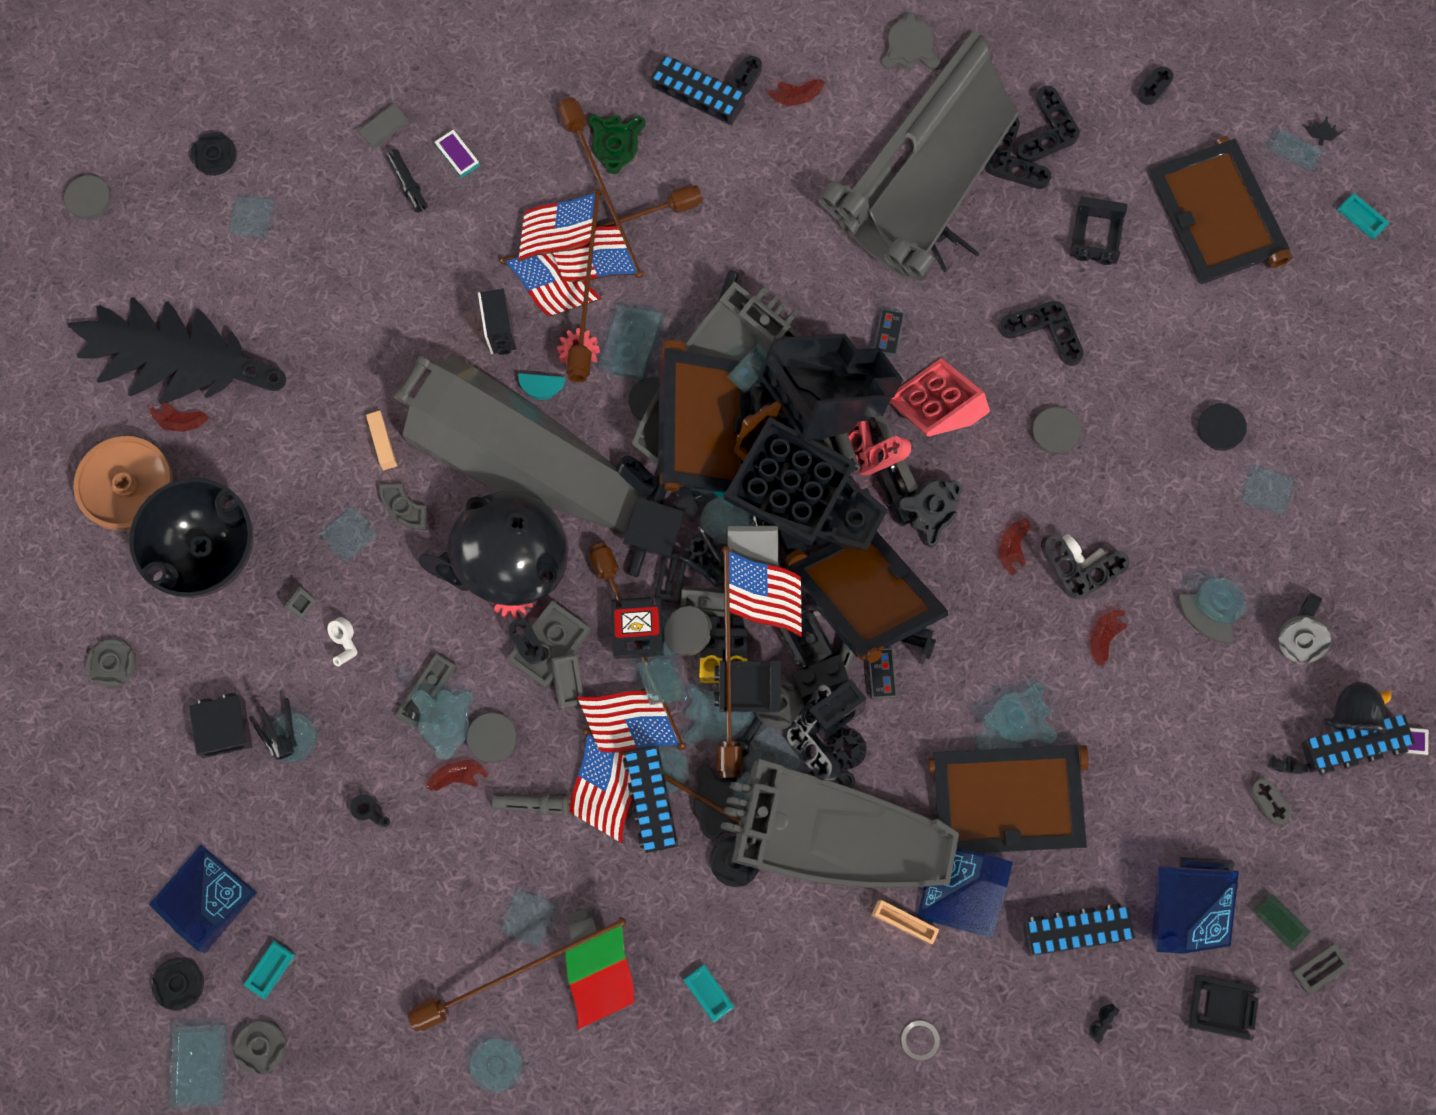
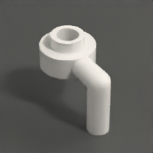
[1060,534,1106,570]
[328,617,357,666]

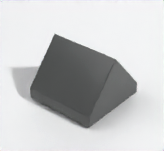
[283,586,316,620]

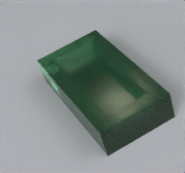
[1253,894,1311,951]

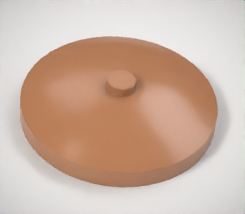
[73,436,173,531]

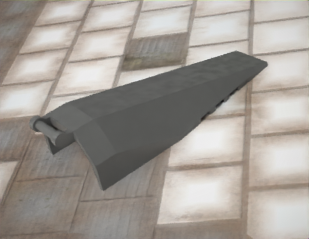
[394,356,648,533]

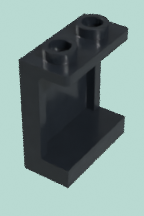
[714,661,781,712]

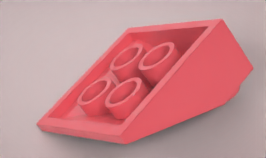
[889,358,990,437]

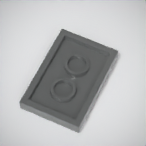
[507,601,592,690]

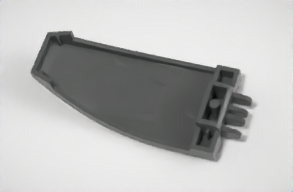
[632,281,802,465]
[721,759,959,888]

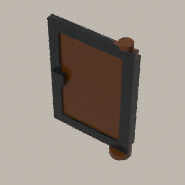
[1148,136,1293,285]
[658,340,751,493]
[784,531,949,663]
[928,745,1089,854]

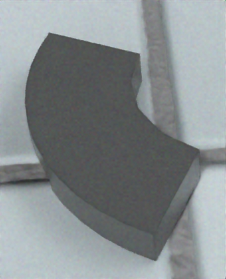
[379,483,427,531]
[1178,594,1233,644]

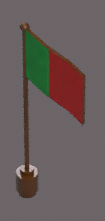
[408,917,634,1032]

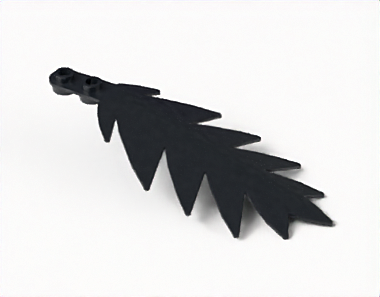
[67,297,286,404]

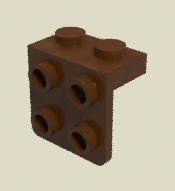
[734,401,781,461]

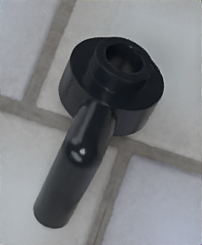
[350,795,390,828]

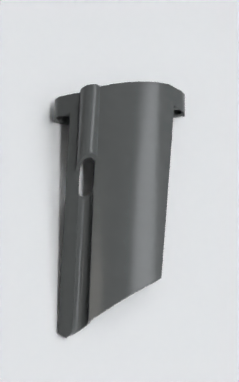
[818,31,1018,279]

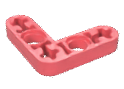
[847,421,911,476]

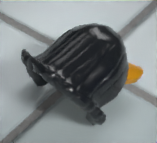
[1324,682,1391,734]

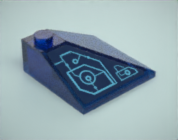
[149,845,257,953]
[916,847,1013,938]
[1152,866,1239,954]

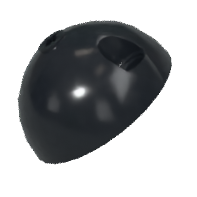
[129,478,254,598]
[448,491,569,606]

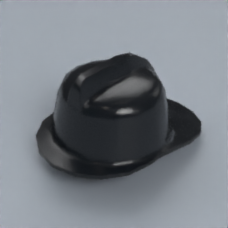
[418,552,468,591]

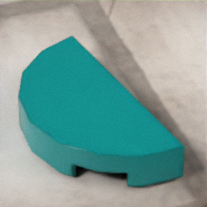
[518,373,566,400]

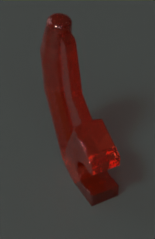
[769,79,825,107]
[149,402,208,432]
[998,518,1029,576]
[1091,610,1127,666]
[426,760,489,791]

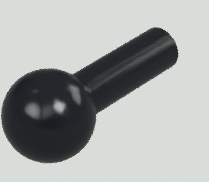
[734,715,763,757]

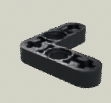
[1017,86,1080,163]
[985,117,1051,189]
[999,301,1083,366]
[1040,534,1129,599]
[787,685,840,781]

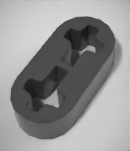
[1251,779,1291,825]

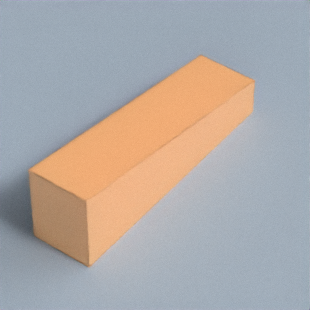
[366,410,398,471]
[871,900,939,944]

